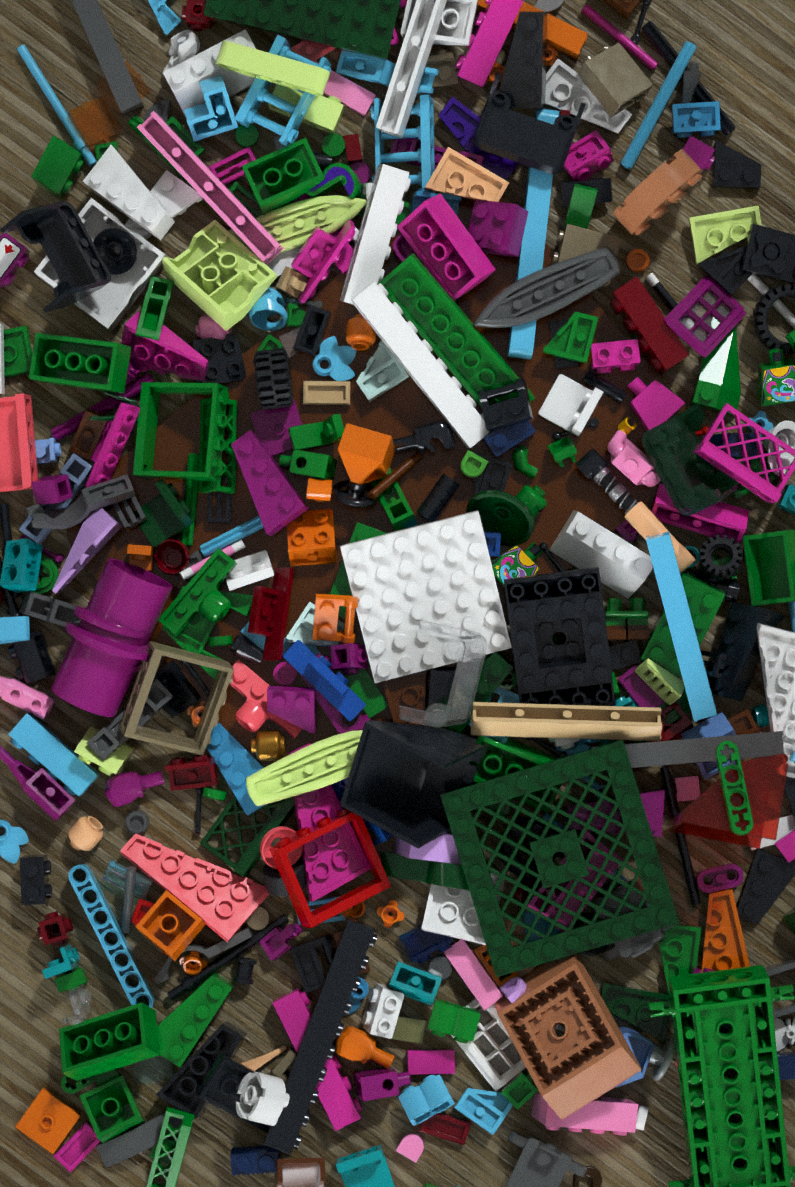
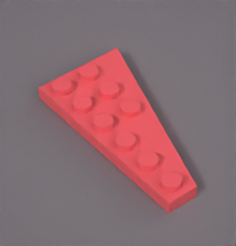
[120,833,270,943]

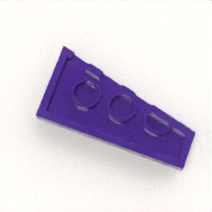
[438,97,519,180]

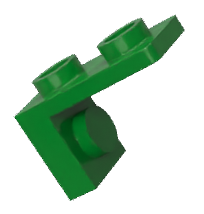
[288,414,344,450]

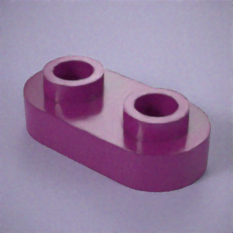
[696,863,743,893]

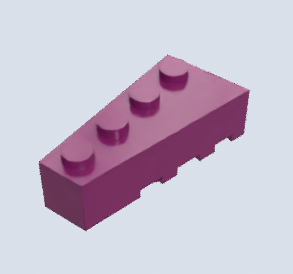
[231,430,309,536]

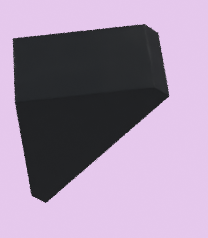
[425,666,466,707]

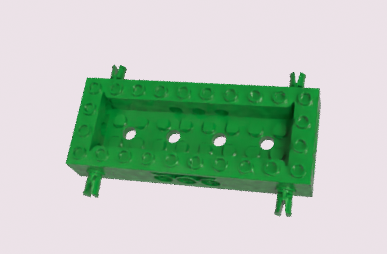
[648,965,795,1187]

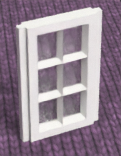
[451,998,526,1091]

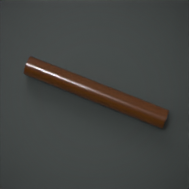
[368,452,422,500]

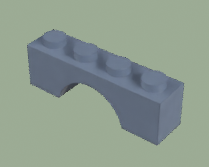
[19,453,93,545]

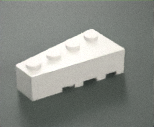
[83,145,175,240]

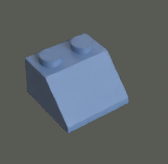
[681,712,744,780]

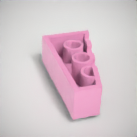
[531,1088,638,1136]

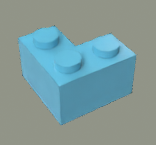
[184,75,238,142]

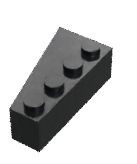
[156,1021,248,1119]

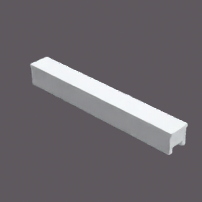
[376,0,447,138]

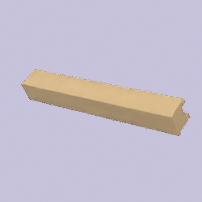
[471,702,662,741]

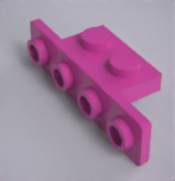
[291,219,355,304]
[85,403,140,488]

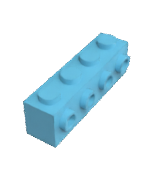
[8,713,100,796]

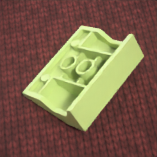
[162,220,277,331]

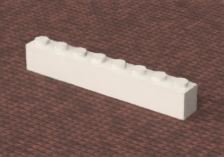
[351,282,490,448]

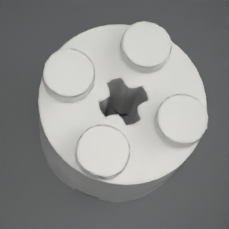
[236,1071,290,1126]

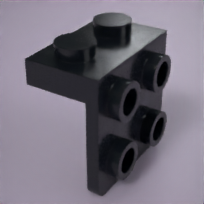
[188,334,246,384]

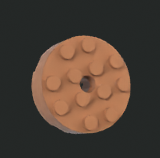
[613,149,702,235]

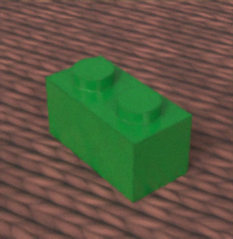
[54,966,88,993]

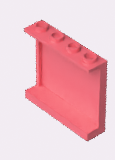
[0,393,38,493]

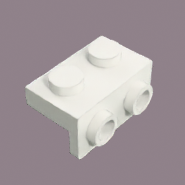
[362,983,404,1039]

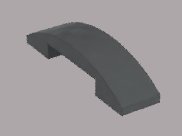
[87,679,173,760]
[96,1106,183,1168]

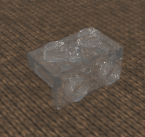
[62,984,92,1026]

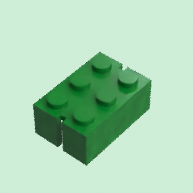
[743,530,795,606]

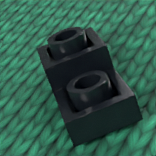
[561,178,613,206]

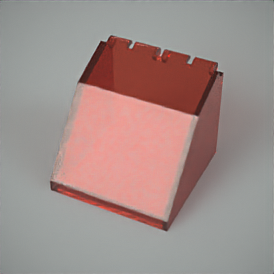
[667,754,788,849]

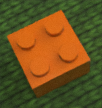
[135,890,205,961]

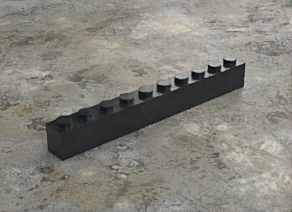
[264,917,378,1155]

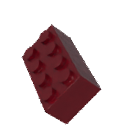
[609,276,690,376]

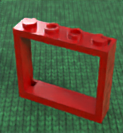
[269,808,391,928]

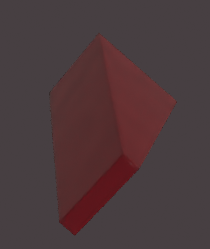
[344,134,362,165]

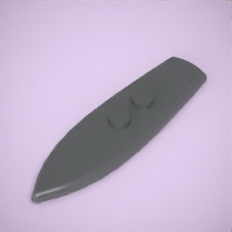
[474,247,620,328]

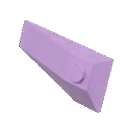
[52,507,122,595]

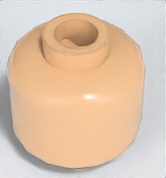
[68,816,103,851]

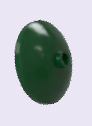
[466,490,535,546]

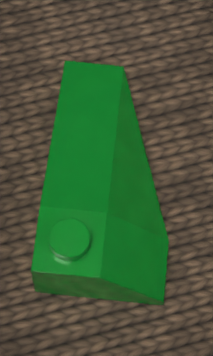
[690,316,741,417]

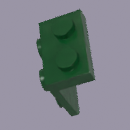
[134,478,194,548]

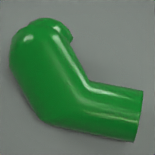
[512,445,539,479]

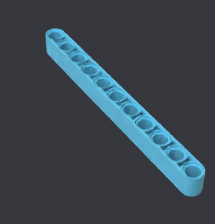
[507,108,560,360]

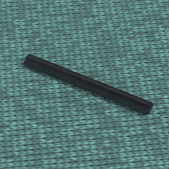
[642,21,736,136]

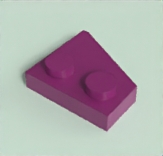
[267,686,316,733]

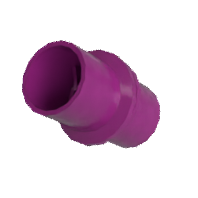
[51,558,173,717]

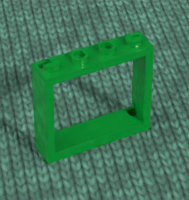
[133,382,229,481]

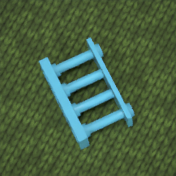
[234,35,331,147]
[371,94,435,192]

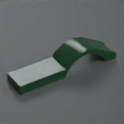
[381,851,469,890]

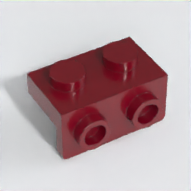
[164,754,218,791]

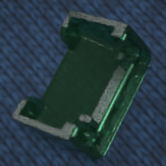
[642,403,742,516]

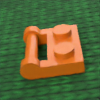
[312,594,359,644]

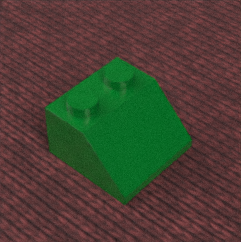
[31,135,85,198]
[80,1075,146,1143]

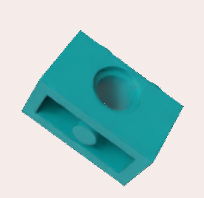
[389,961,442,1006]

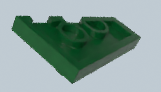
[601,982,670,1042]

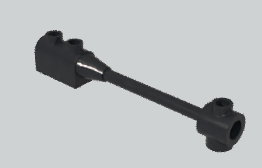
[0,557,56,685]

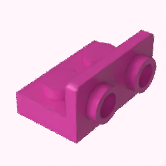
[564,130,614,181]

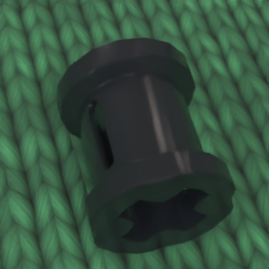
[233,957,257,984]

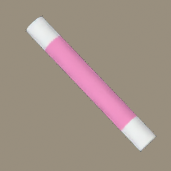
[179,540,245,581]

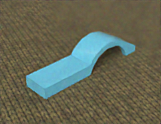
[336,50,439,93]

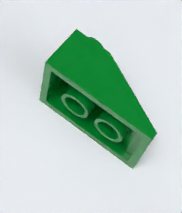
[242,138,325,215]

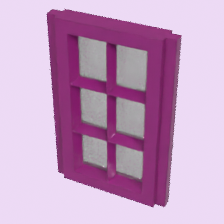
[664,275,746,358]

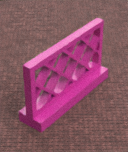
[693,403,795,504]

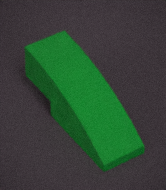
[136,276,174,341]

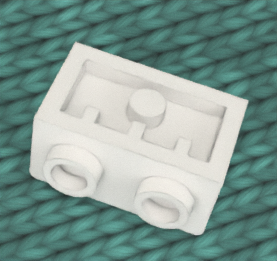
[226,550,274,591]

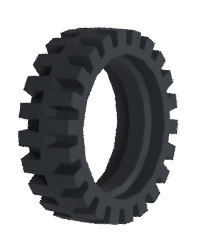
[752,285,795,354]

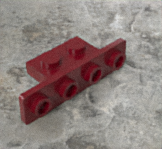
[248,567,294,661]

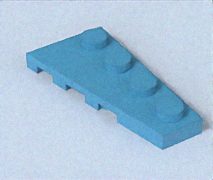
[207,723,266,815]

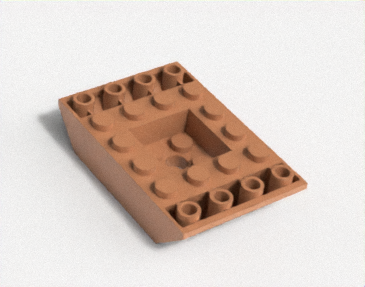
[496,954,642,1120]

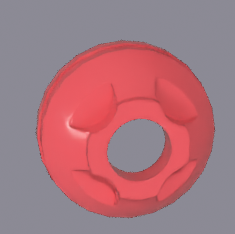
[260,826,303,869]

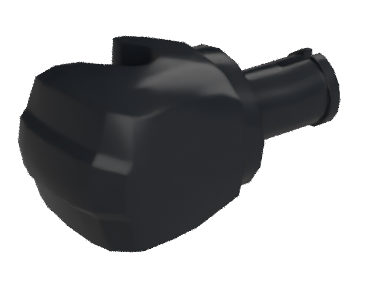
[393,420,456,454]

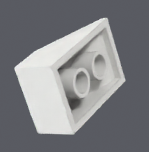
[400,0,478,46]

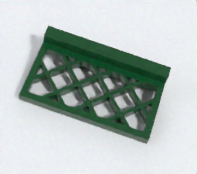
[200,795,296,877]

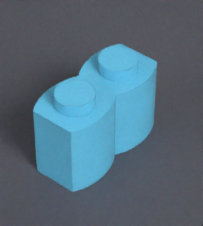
[398,1075,455,1126]

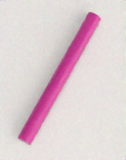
[581,4,658,71]

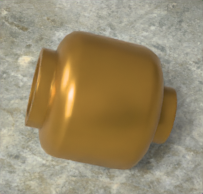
[251,730,285,761]

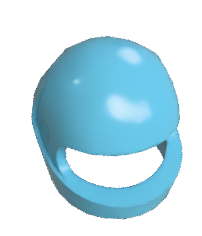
[248,287,288,331]

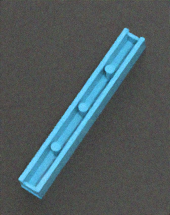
[646,532,717,722]

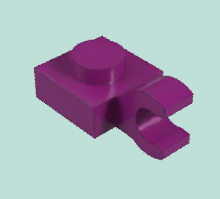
[259,923,303,961]

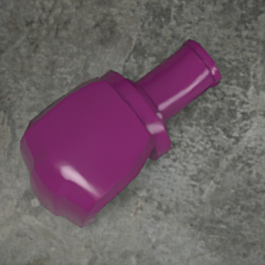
[105,770,165,807]

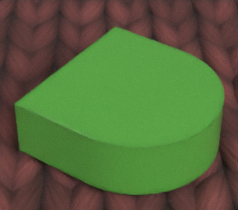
[461,450,489,478]

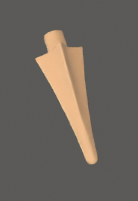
[241,1046,287,1071]

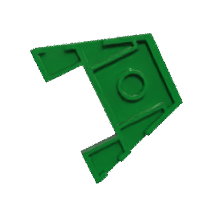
[162,586,253,679]

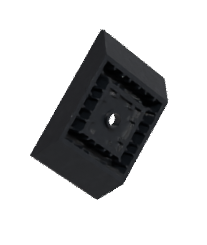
[504,567,616,706]

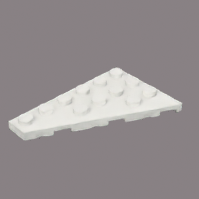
[756,623,795,778]

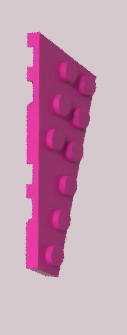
[288,743,371,902]

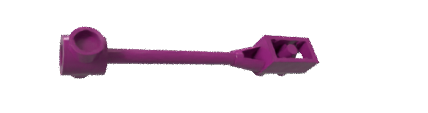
[0,745,75,821]

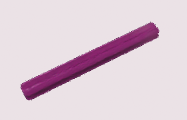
[50,374,155,441]

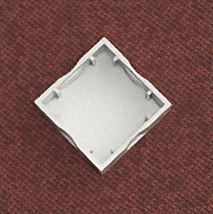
[34,198,166,332]

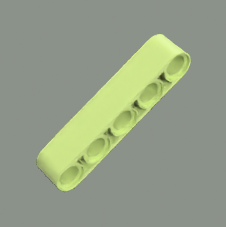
[216,41,330,96]

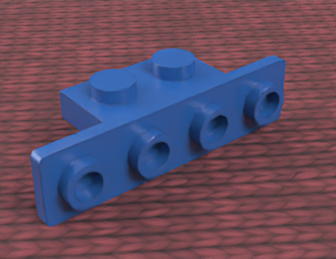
[283,640,366,721]

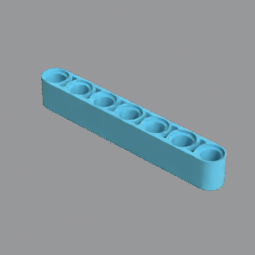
[68,863,155,1008]

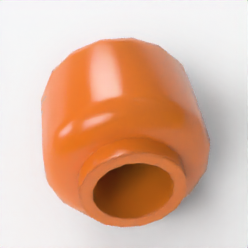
[345,314,376,350]

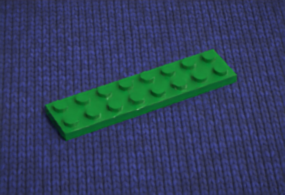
[377,253,535,408]

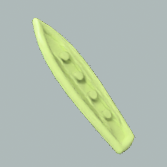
[228,195,367,258]
[246,730,363,806]

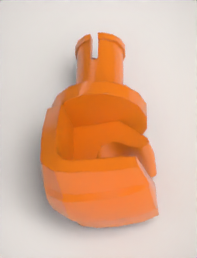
[335,1026,394,1069]

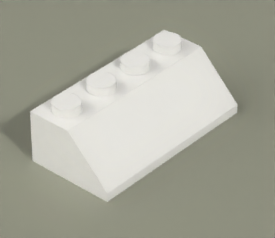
[163,29,256,117]
[549,510,653,599]

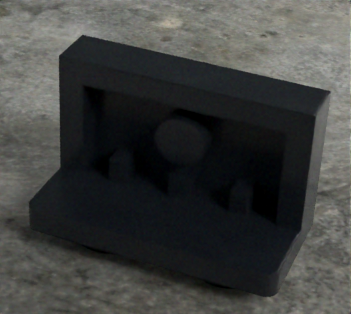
[153,660,201,718]

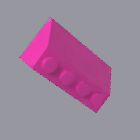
[397,193,496,301]

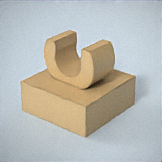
[276,266,307,299]

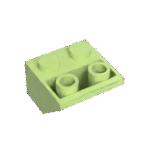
[74,726,134,776]

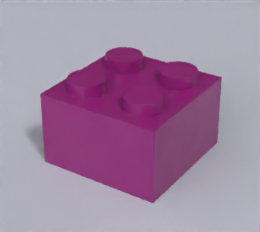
[468,200,528,257]

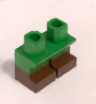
[604,598,650,640]

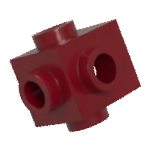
[182,0,215,31]
[37,911,73,947]

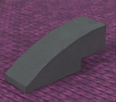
[19,591,81,627]

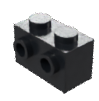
[20,855,52,905]

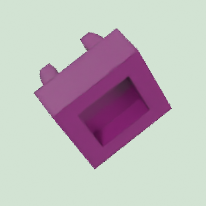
[615,520,640,543]

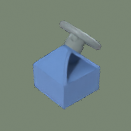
[616,1026,676,1088]

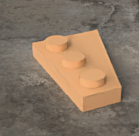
[424,147,509,202]

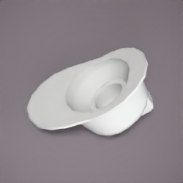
[764,420,795,476]

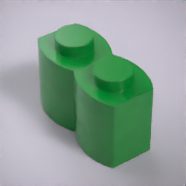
[428,999,481,1044]

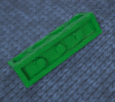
[199,397,237,494]
[146,1107,195,1187]

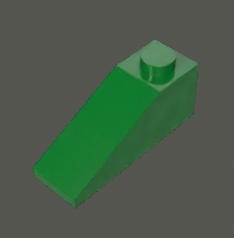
[371,469,418,531]

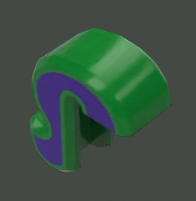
[306,163,362,200]

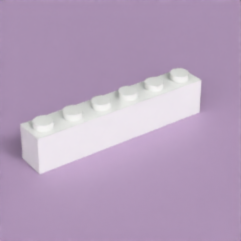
[339,164,411,305]

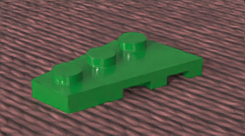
[659,924,702,995]

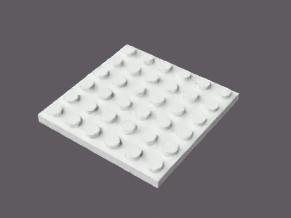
[340,510,512,683]

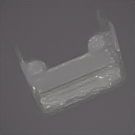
[398,620,487,727]

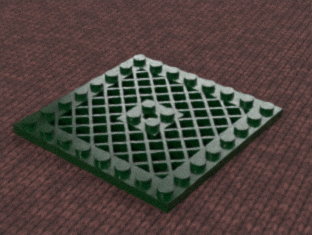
[440,739,679,977]

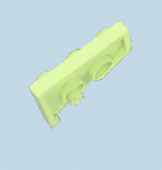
[688,206,762,264]

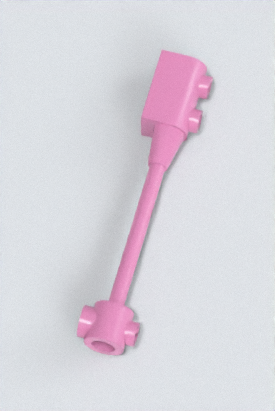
[0,676,57,720]

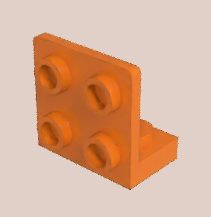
[287,509,337,567]

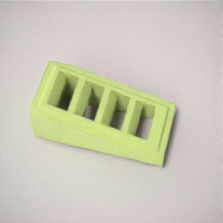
[635,658,685,705]

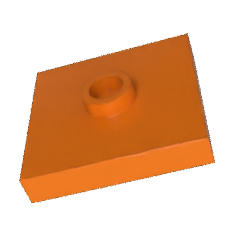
[15,1087,82,1154]

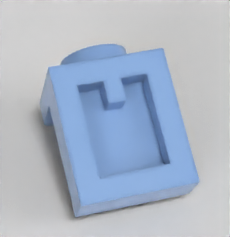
[35,438,61,464]

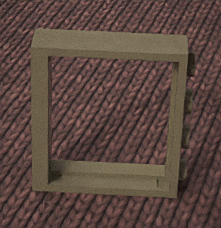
[119,641,234,755]

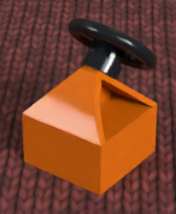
[332,423,396,507]

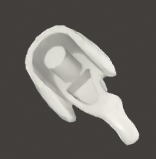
[163,30,200,77]

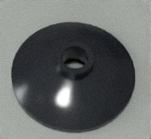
[93,228,137,275]

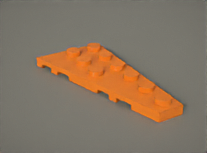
[702,888,750,971]

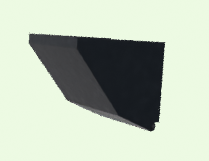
[340,720,484,848]

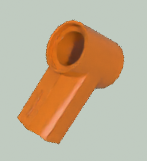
[306,478,332,502]

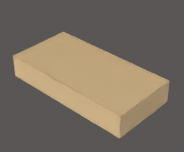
[303,381,351,406]

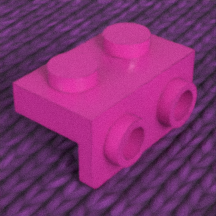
[590,339,640,374]

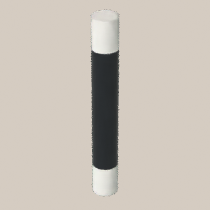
[645,273,695,330]

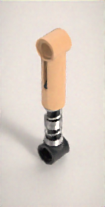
[575,448,696,574]

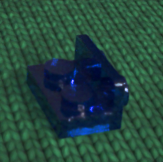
[399,924,454,964]

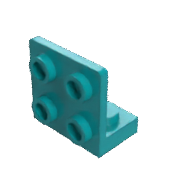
[336,1144,395,1187]

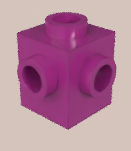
[331,640,368,675]

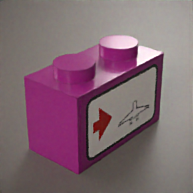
[0,233,30,289]

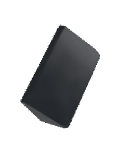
[293,304,332,358]

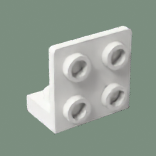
[538,374,603,437]

